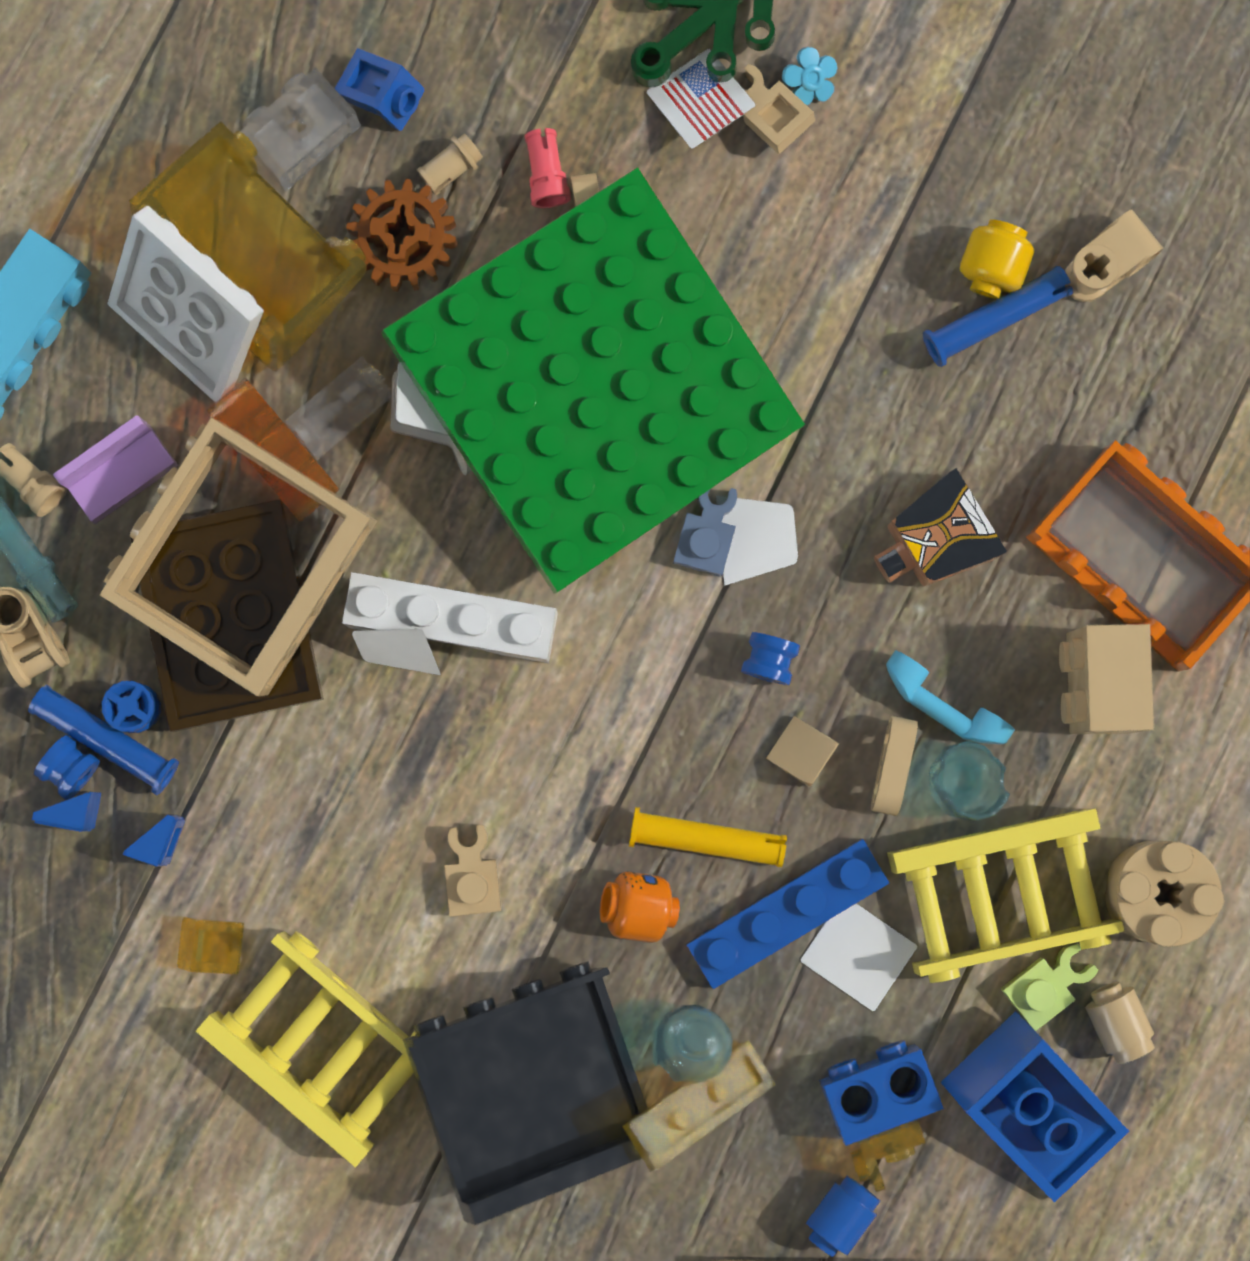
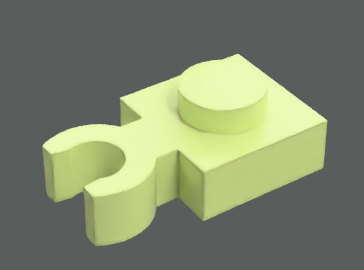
[1000,943,1098,1031]

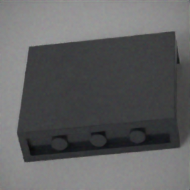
[403,961,670,1225]

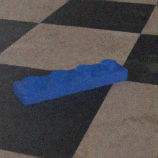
[686,839,889,989]

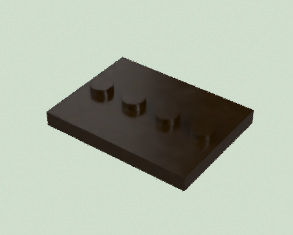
[129,499,324,732]

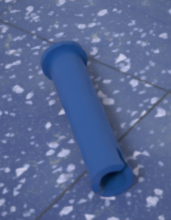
[922,266,1073,367]
[28,684,179,796]

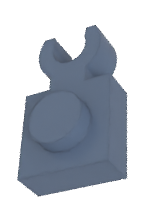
[673,488,737,577]

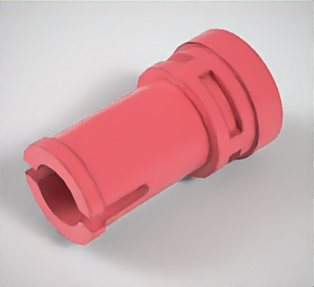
[524,128,571,208]

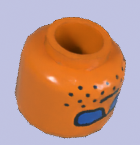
[600,871,680,943]

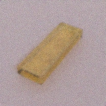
[623,1040,776,1172]

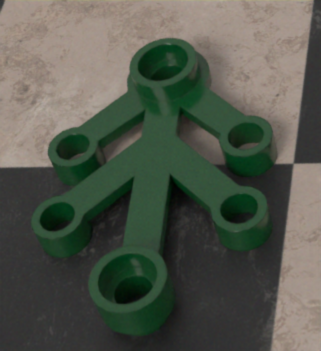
[631,0,775,87]

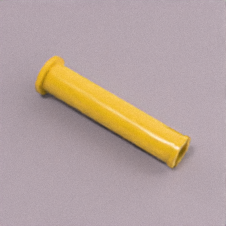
[629,807,787,868]

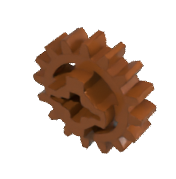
[346,179,457,292]

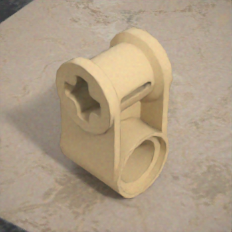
[1065,209,1164,302]
[0,587,70,688]

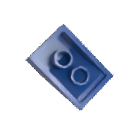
[940,1011,1130,1203]

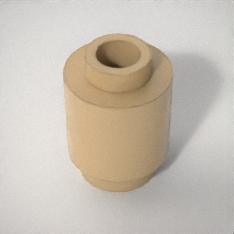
[1085,982,1155,1064]

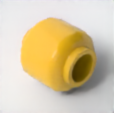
[959,219,1034,299]

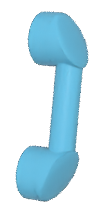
[886,650,1015,744]

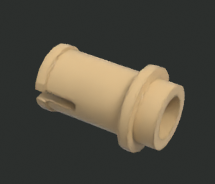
[416,133,483,196]

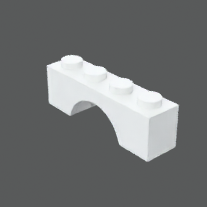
[342,572,558,663]

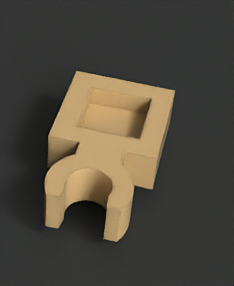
[743,64,815,154]
[444,825,502,917]

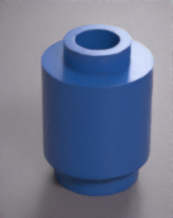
[806,1175,881,1257]

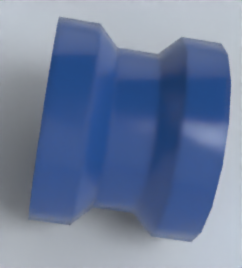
[741,632,800,686]
[102,681,161,733]
[34,735,100,800]

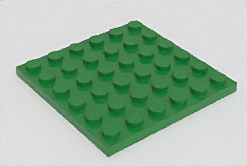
[381,167,806,594]

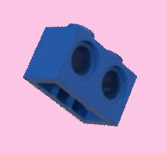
[819,1040,944,1146]

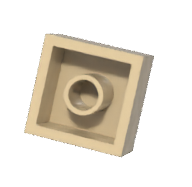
[1059,624,1154,735]

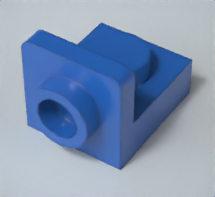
[333,48,424,131]

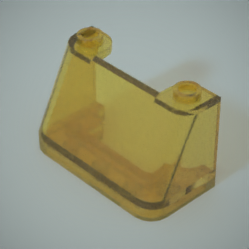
[129,121,366,372]

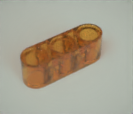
[207,378,340,522]

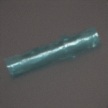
[0,495,78,623]

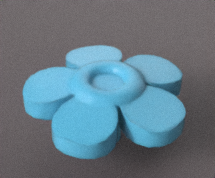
[782,47,837,105]

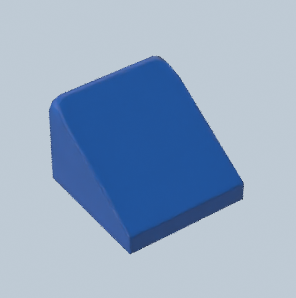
[32,792,101,832]
[123,815,186,867]

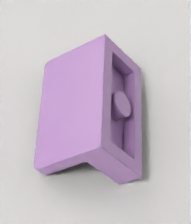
[53,415,178,524]

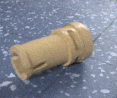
[0,443,67,517]

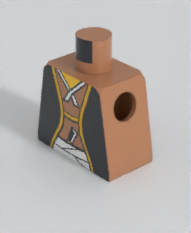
[874,468,1007,587]

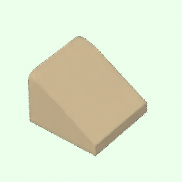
[766,716,839,787]

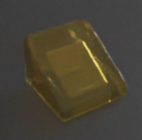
[177,917,244,975]

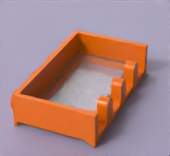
[1026,440,1250,672]

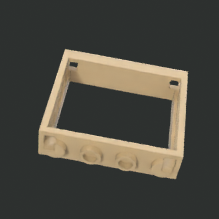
[100,418,377,696]

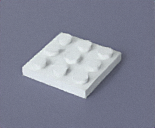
[107,205,264,404]

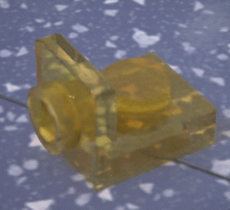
[850,1120,926,1193]

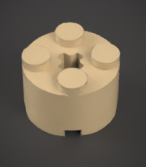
[1105,840,1224,946]

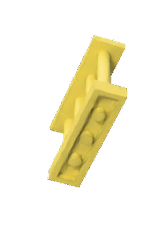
[887,809,1125,983]
[196,931,417,1168]

